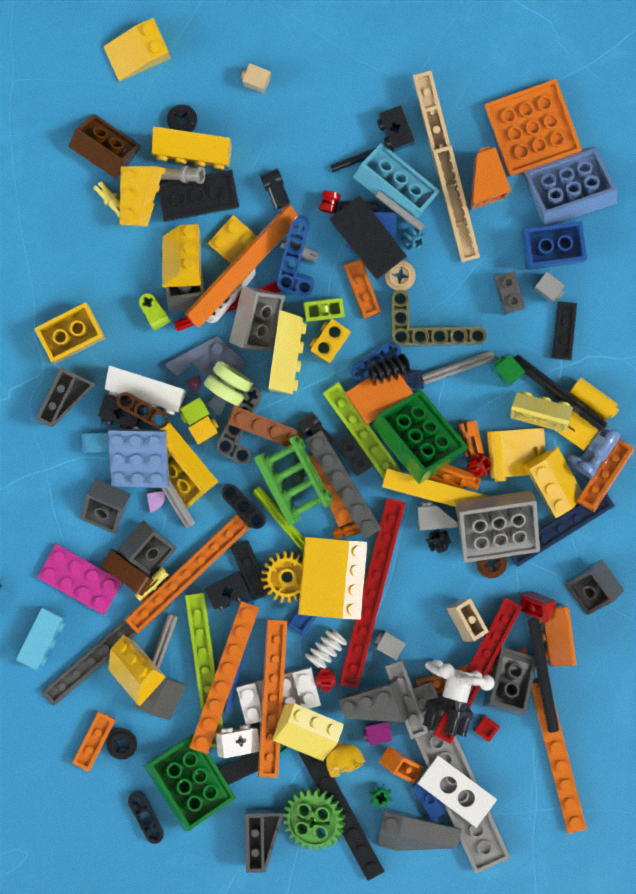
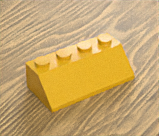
[152,126,232,170]
[160,423,218,508]

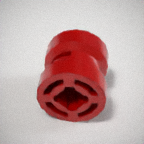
[318,190,341,214]

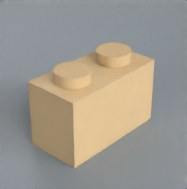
[446,598,489,642]

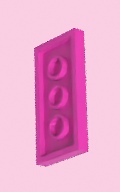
[37,544,122,615]

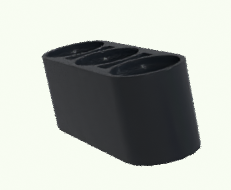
[221,484,266,529]

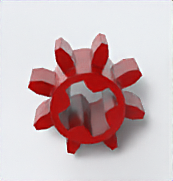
[467,454,491,478]
[316,668,336,692]

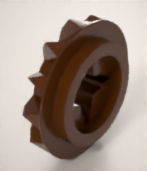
[476,557,507,578]

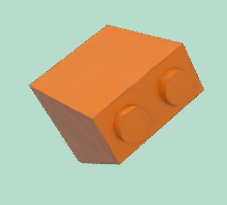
[470,146,511,210]

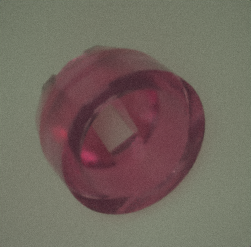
[185,375,202,390]

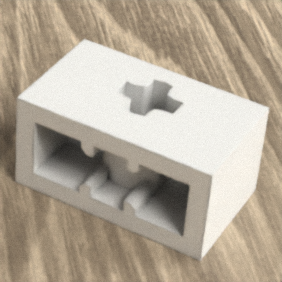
[215,724,260,758]

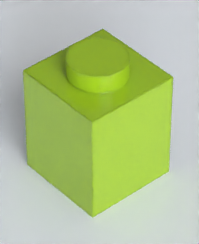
[180,397,211,426]

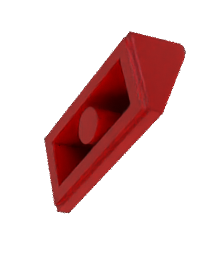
[521,591,556,622]

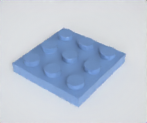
[108,429,169,488]

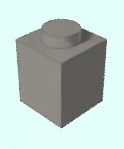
[533,272,565,303]
[374,630,406,660]

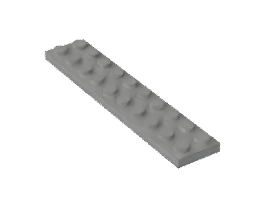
[413,681,510,874]

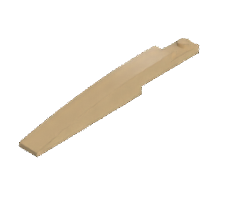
[412,71,480,263]

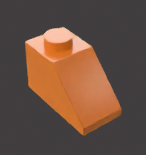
[379,746,425,783]

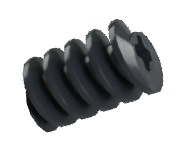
[368,353,411,386]

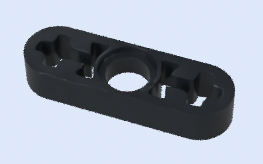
[128,790,164,844]

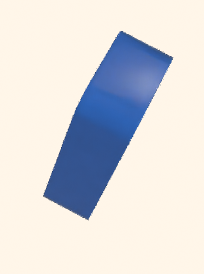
[277,215,315,296]

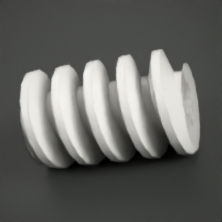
[305,626,347,669]

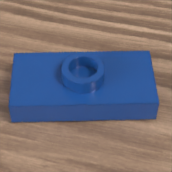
[412,784,448,820]

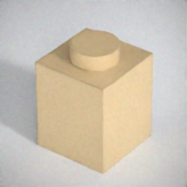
[241,63,271,94]

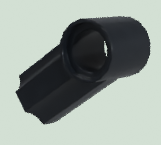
[260,168,290,210]
[297,411,334,444]

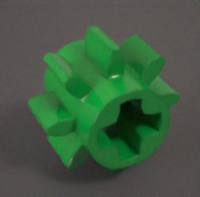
[369,784,393,809]

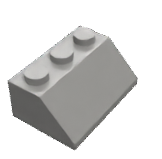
[229,286,285,351]

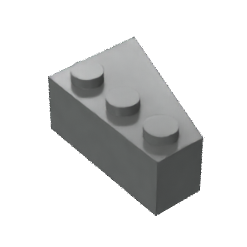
[338,680,410,722]

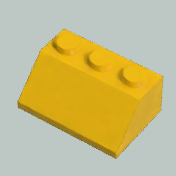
[162,224,201,287]
[524,446,582,518]
[108,635,166,706]

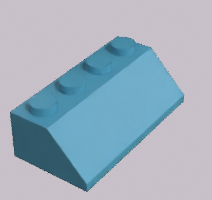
[353,143,440,223]

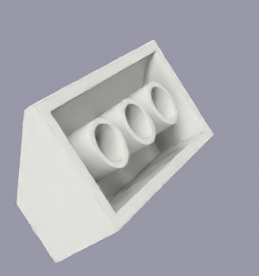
[105,366,187,415]

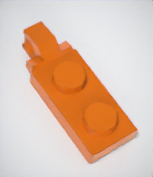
[429,464,481,491]

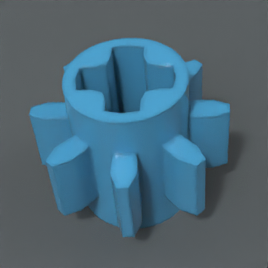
[401,227,426,250]

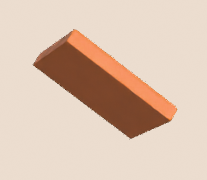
[345,374,413,425]

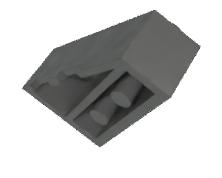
[35,367,96,428]
[245,809,284,873]

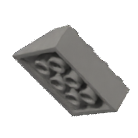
[456,490,540,563]

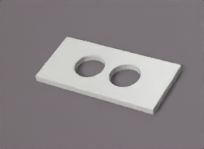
[417,755,497,828]

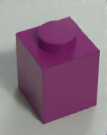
[363,721,393,746]

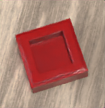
[473,715,500,742]

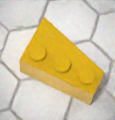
[120,166,166,227]

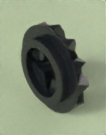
[167,104,198,132]
[106,728,138,759]

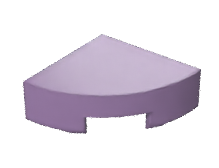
[147,491,166,512]

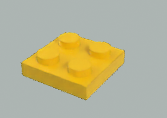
[208,215,257,264]

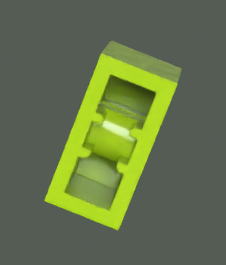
[303,296,345,322]

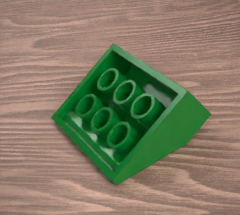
[372,390,468,484]
[143,734,236,831]

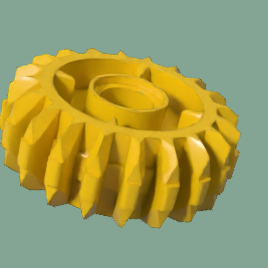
[261,551,303,603]

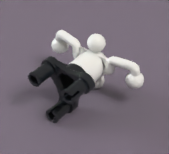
[422,659,495,737]

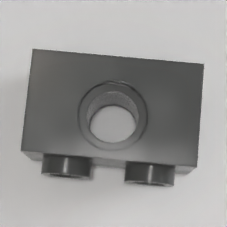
[494,271,525,316]

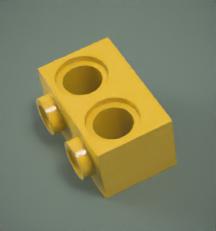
[309,319,351,364]

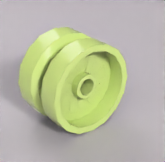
[203,360,254,406]

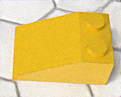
[103,18,171,82]

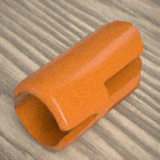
[458,420,484,457]

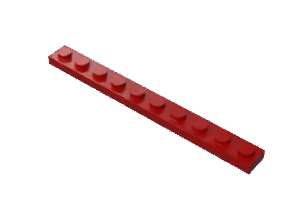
[339,498,406,689]

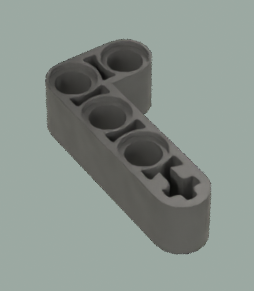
[216,387,262,464]

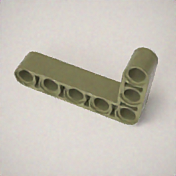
[391,290,487,347]

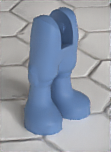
[566,426,620,479]

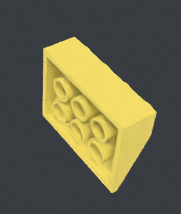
[268,310,307,395]

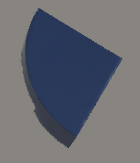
[403,370,424,389]

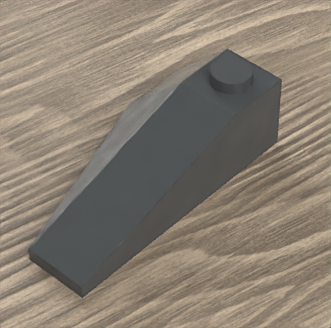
[378,808,462,851]

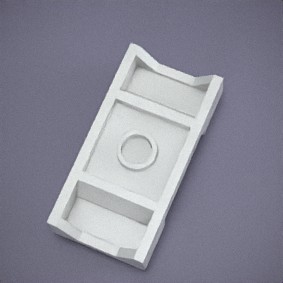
[237,666,321,725]

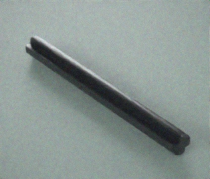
[514,354,608,431]
[527,618,559,733]

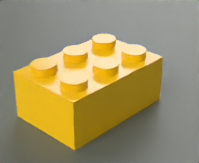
[34,302,106,364]

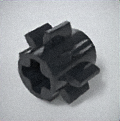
[426,529,452,553]

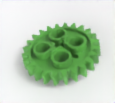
[283,788,345,851]

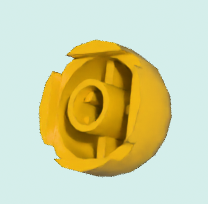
[326,742,366,778]

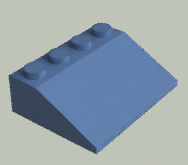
[524,147,617,226]

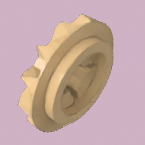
[385,261,416,291]

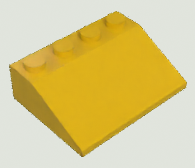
[298,537,367,619]

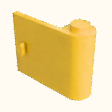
[555,377,619,451]
[487,428,546,482]

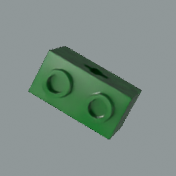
[491,355,525,387]

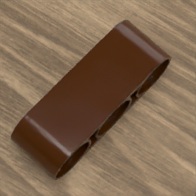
[116,392,169,428]
[100,549,154,596]

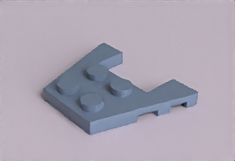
[165,336,246,416]

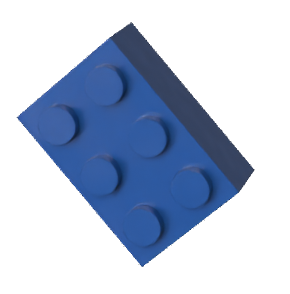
[522,221,587,270]

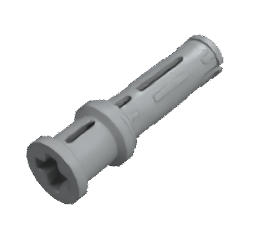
[161,166,205,184]

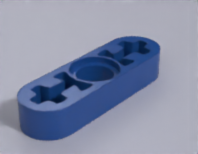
[352,343,401,381]

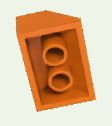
[539,604,577,666]

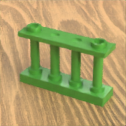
[254,435,333,526]

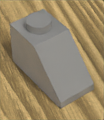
[417,502,458,531]

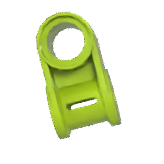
[139,293,171,331]

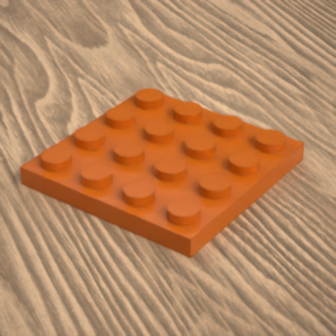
[484,79,582,177]

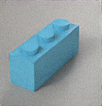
[16,607,66,670]

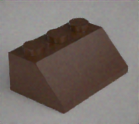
[68,114,141,179]

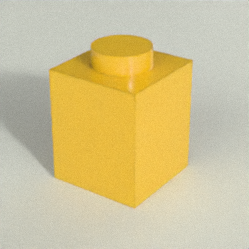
[188,416,220,445]

